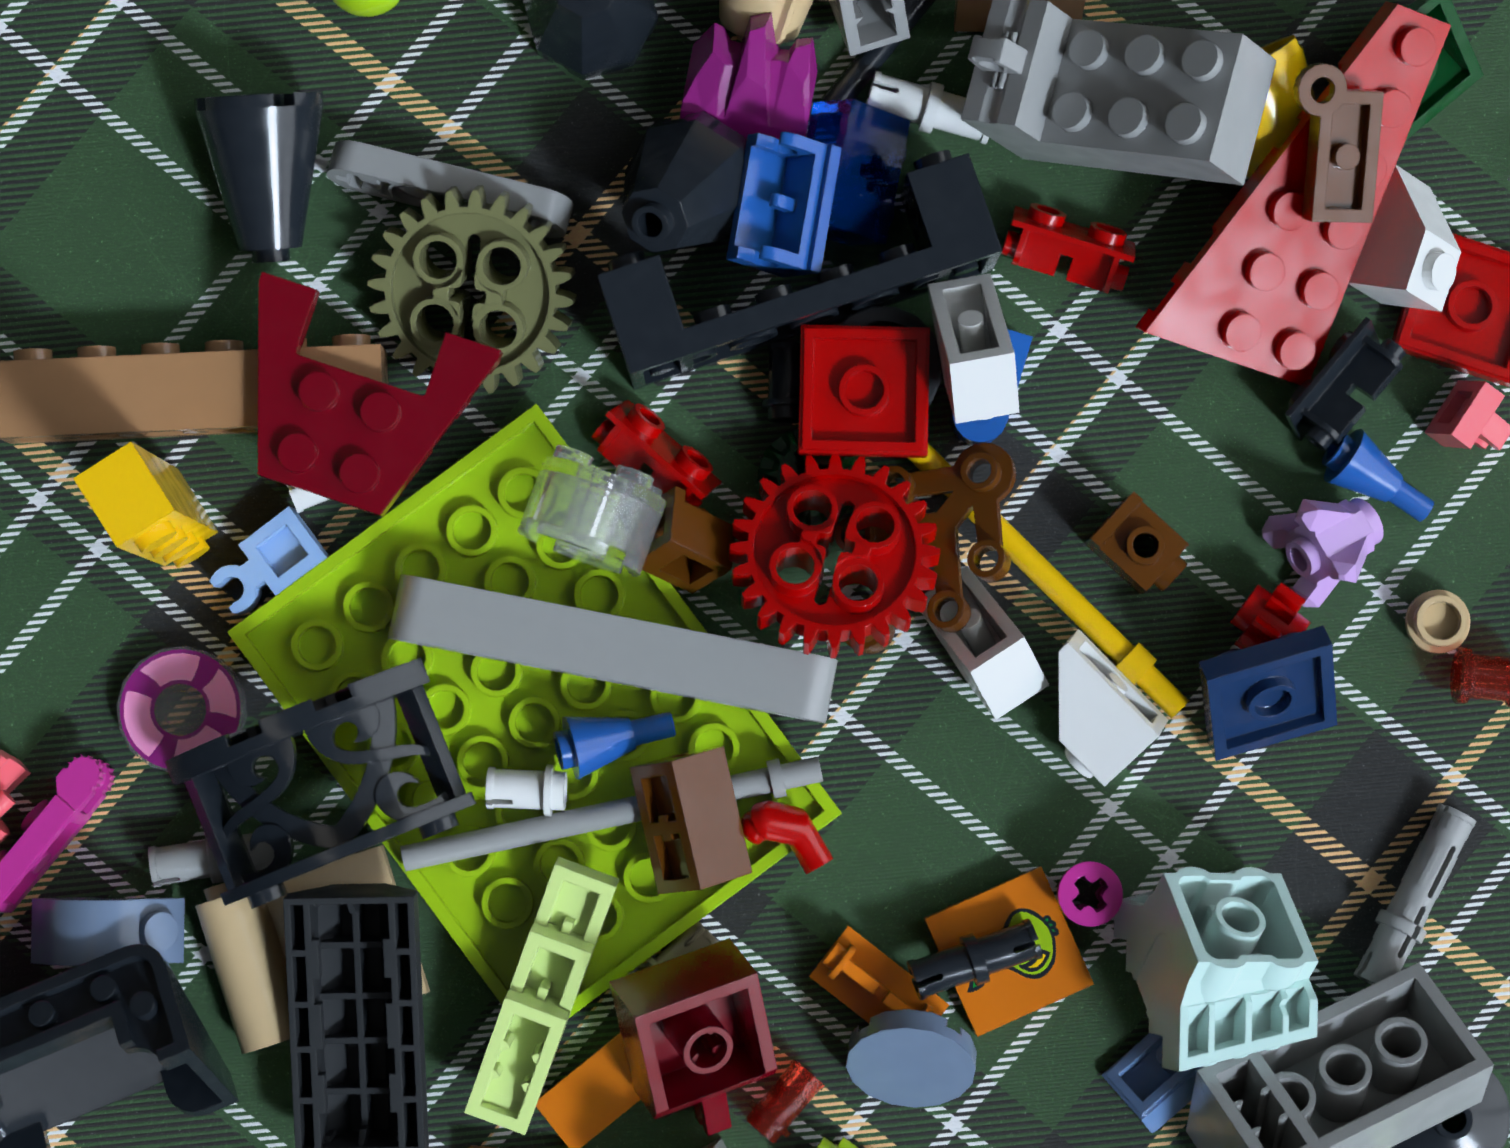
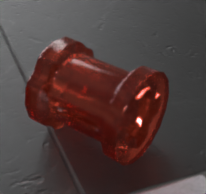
[1450,646,1510,707]

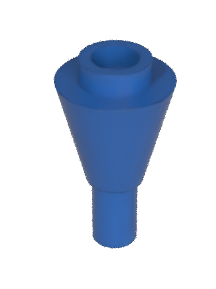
[1322,429,1434,522]
[553,712,676,780]

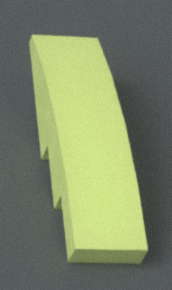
[464,857,619,1135]

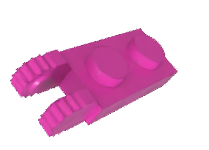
[0,755,116,913]

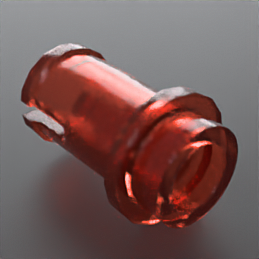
[745,1059,825,1144]

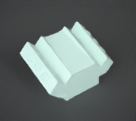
[1114,867,1318,1072]

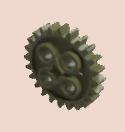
[367,185,577,394]

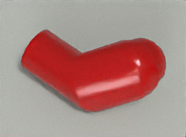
[741,800,834,874]

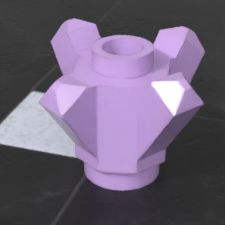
[1262,498,1383,607]

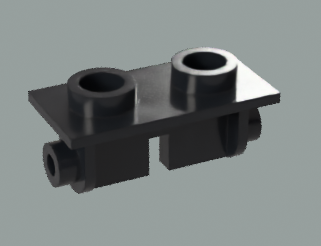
[1285,317,1406,451]

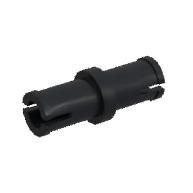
[907,919,1043,1001]

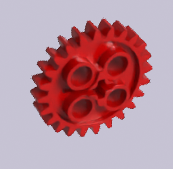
[729,455,940,658]

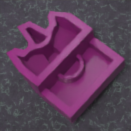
[679,12,818,139]

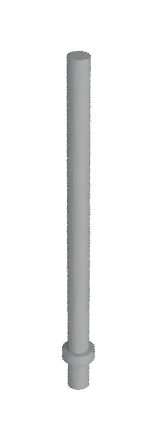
[401,756,823,871]

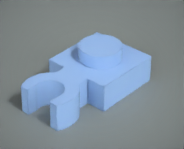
[210,506,329,615]

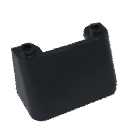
[0,944,239,1148]

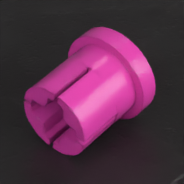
[1057,861,1123,927]

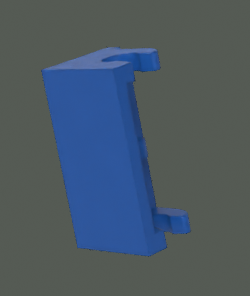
[726,132,842,277]

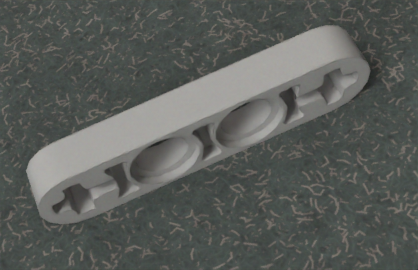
[326,140,574,238]

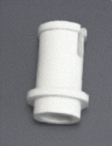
[485,764,567,817]

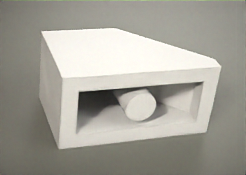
[1349,165,1461,312]
[927,273,1020,424]
[922,566,1049,720]
[1058,629,1168,787]

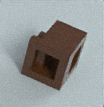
[631,486,735,594]
[1084,492,1189,594]

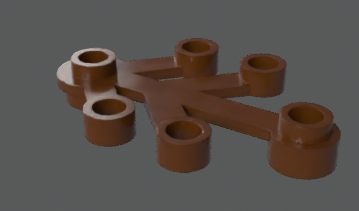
[835,443,1016,654]

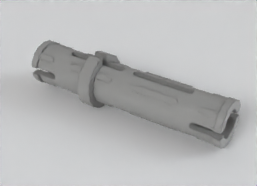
[1353,803,1476,985]

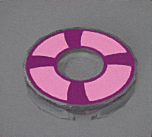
[116,646,247,772]

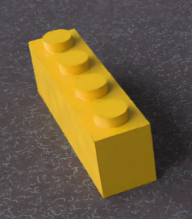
[73,442,218,568]

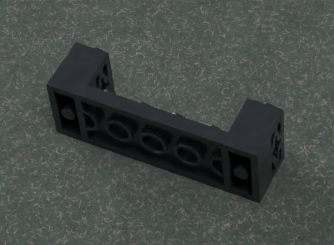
[597,150,1002,390]

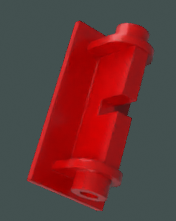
[1001,203,1135,294]
[591,399,722,507]

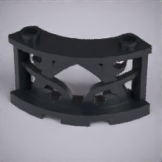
[165,658,477,909]

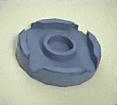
[846,1009,977,1108]

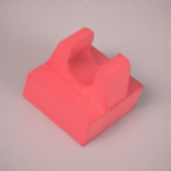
[1424,380,1510,450]

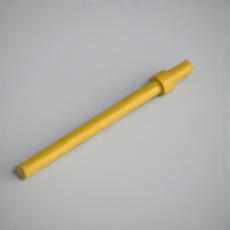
[908,443,1189,719]

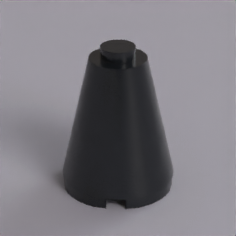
[194,91,324,263]

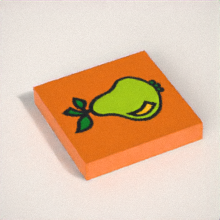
[923,866,1094,1037]

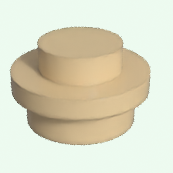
[1405,590,1470,654]

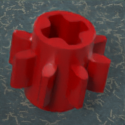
[1230,582,1311,649]

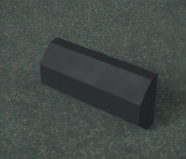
[283,883,429,1148]

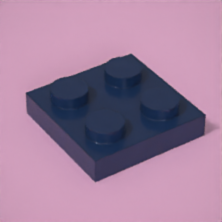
[1199,625,1337,761]

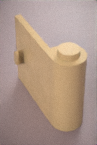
[195,845,430,1054]

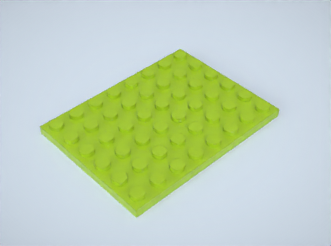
[227,404,842,1018]

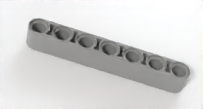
[388,574,838,724]

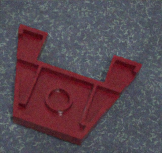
[257,272,503,517]

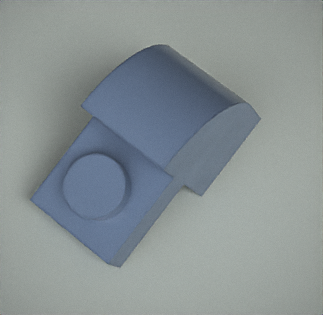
[31,897,185,966]

